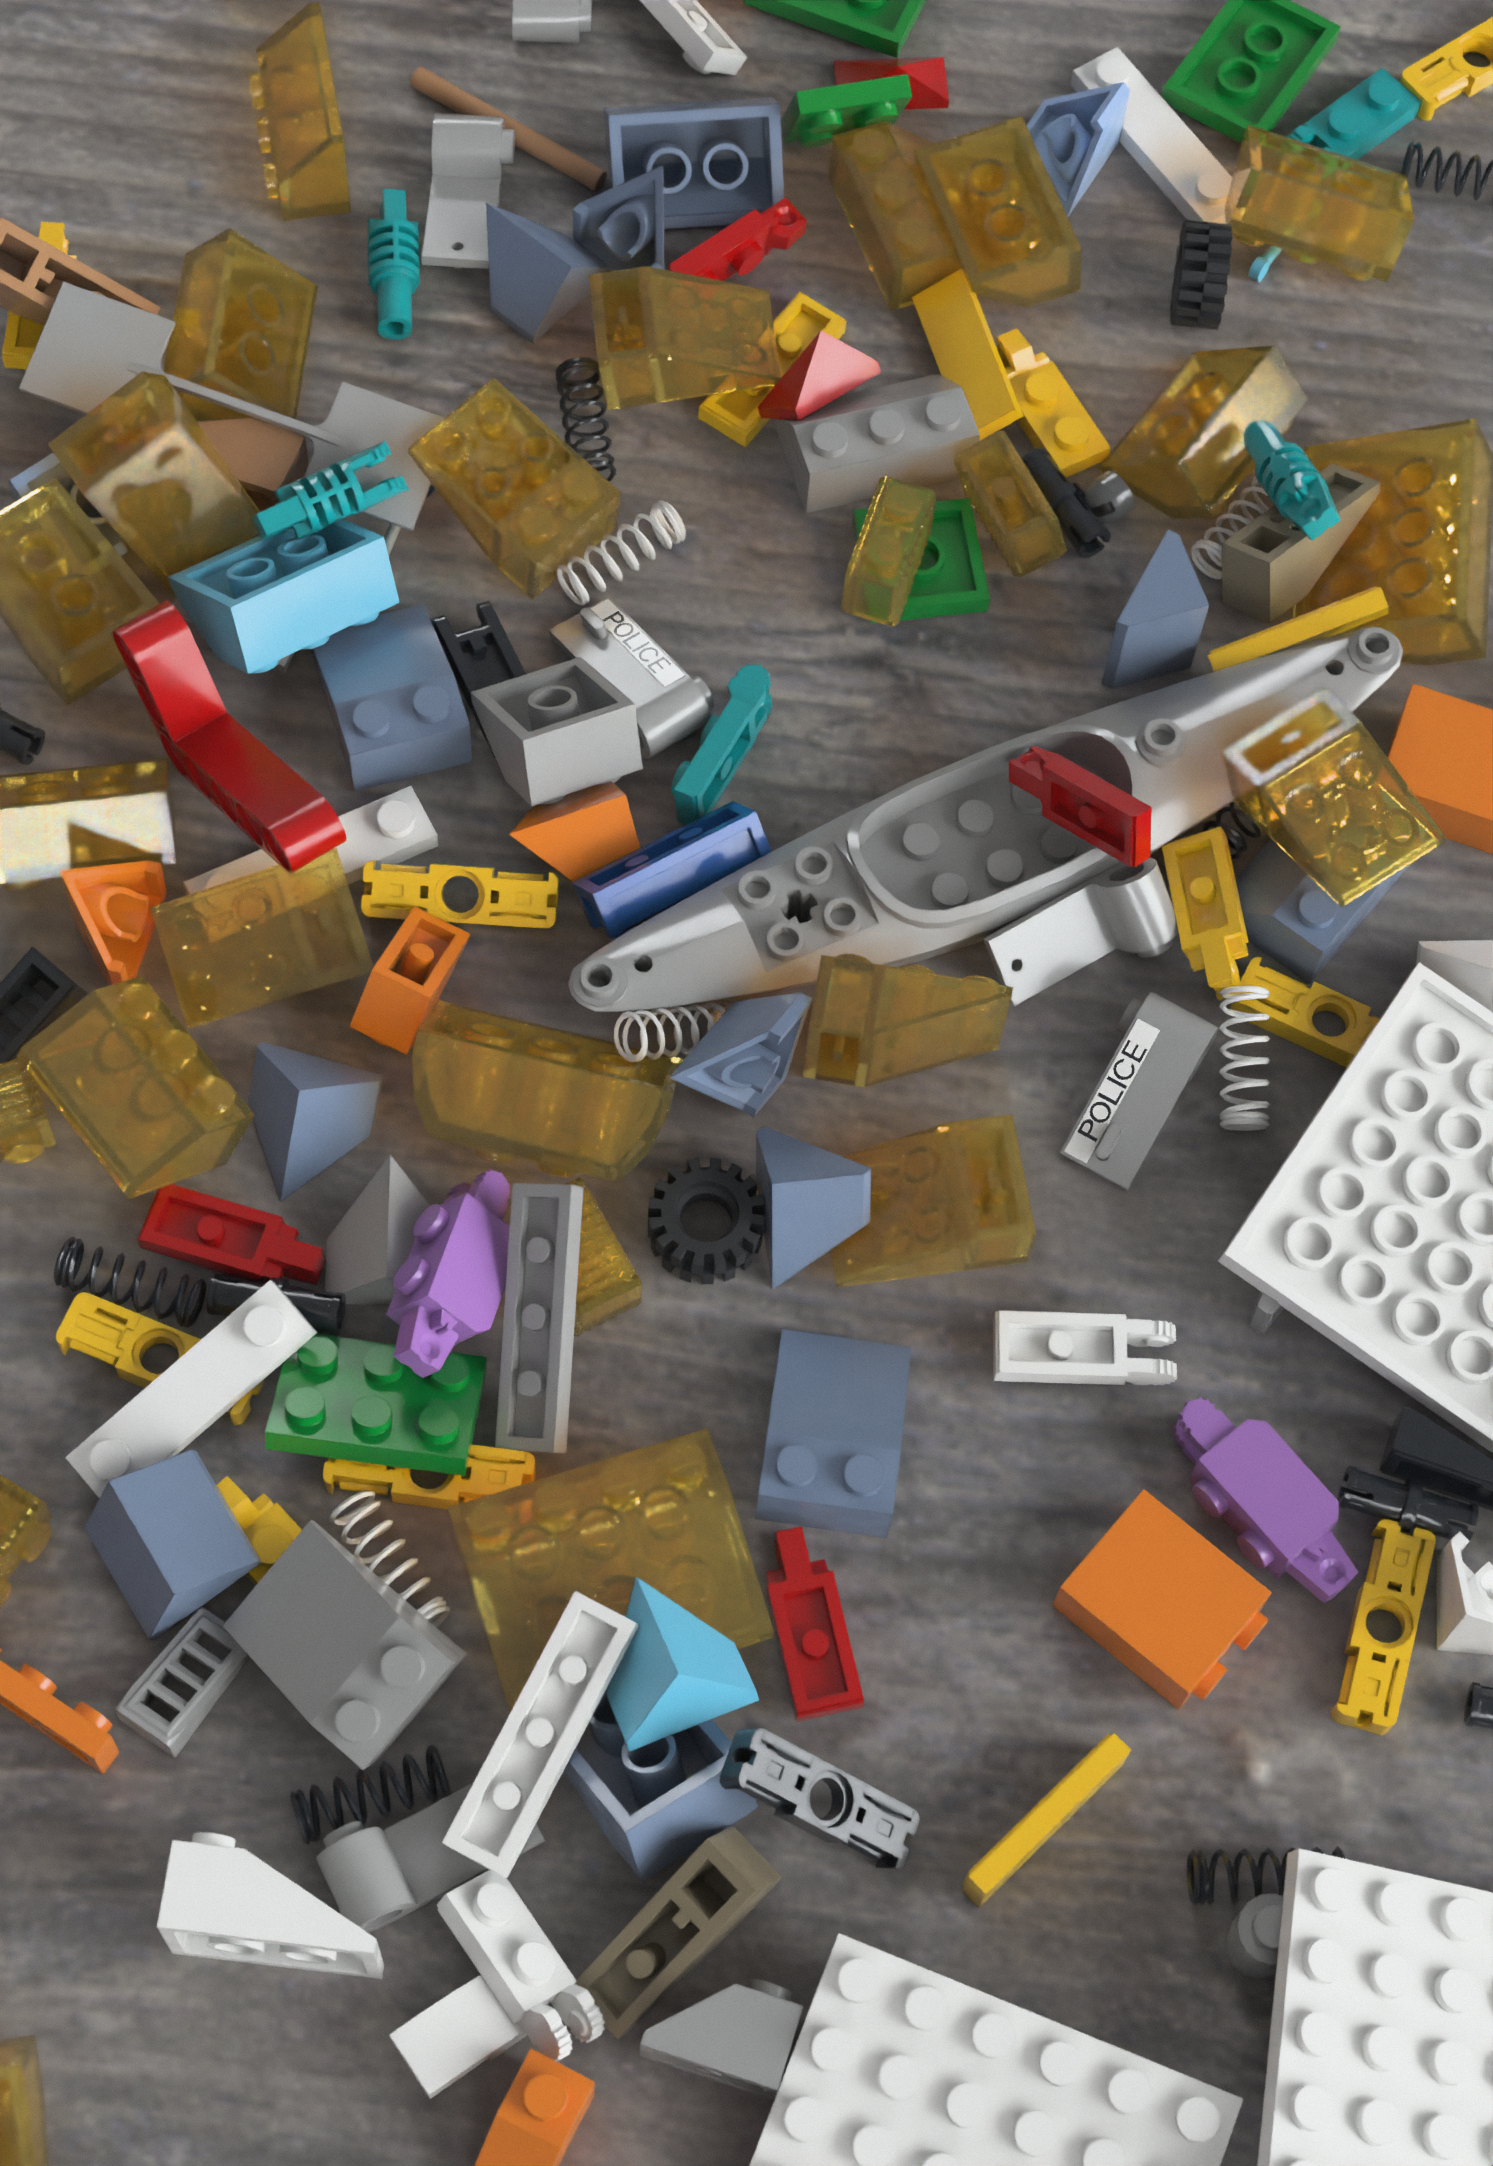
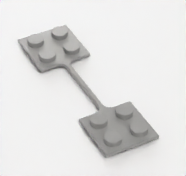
[19,282,455,531]

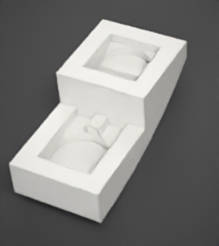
[389,1975,527,2099]

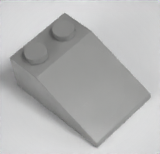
[223,1520,467,1770]

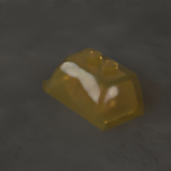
[412,1000,684,1181]

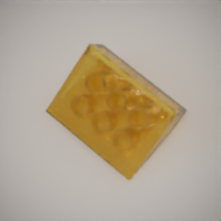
[1293,418,1493,666]
[448,1428,774,1713]

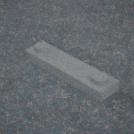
[495,1183,584,1453]

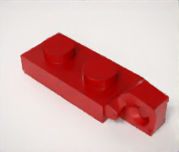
[664,197,807,313]
[1009,745,1152,867]
[137,1182,326,1285]
[765,1526,864,1722]

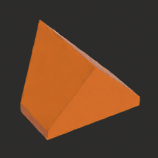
[509,781,640,882]
[59,860,167,1000]

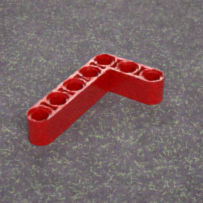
[112,600,347,874]

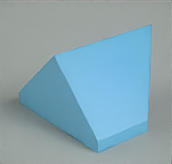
[606,1576,759,1752]

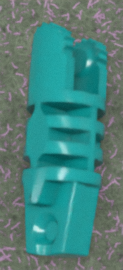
[1242,420,1341,540]
[252,441,409,541]

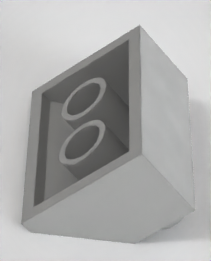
[773,374,980,513]

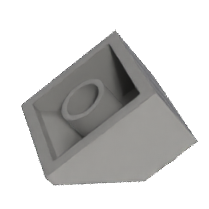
[471,657,643,806]

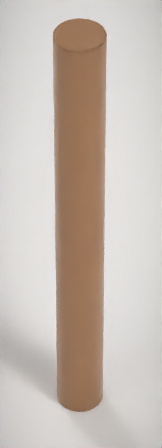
[410,66,608,192]

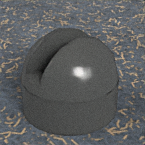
[1083,471,1135,524]

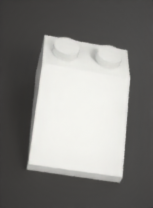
[157,1832,384,1979]

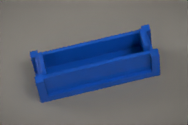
[572,801,772,938]

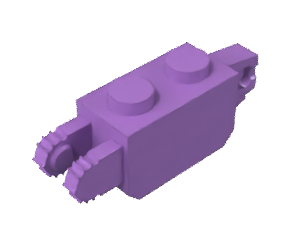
[386,1169,512,1378]
[1172,1397,1358,1604]

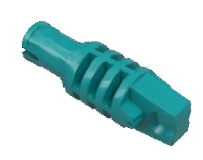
[367,189,420,340]

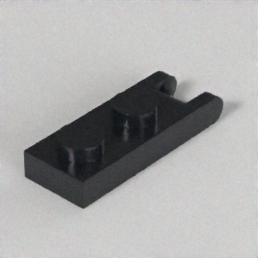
[431,600,526,758]

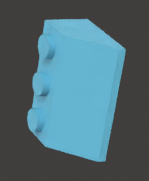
[168,519,399,674]

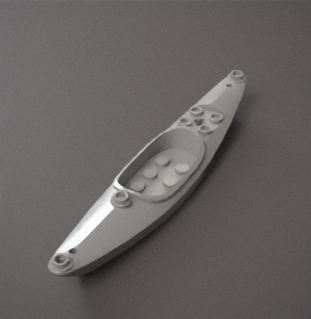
[568,626,1403,1012]

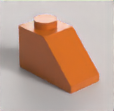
[349,906,471,1055]
[474,2048,595,2166]

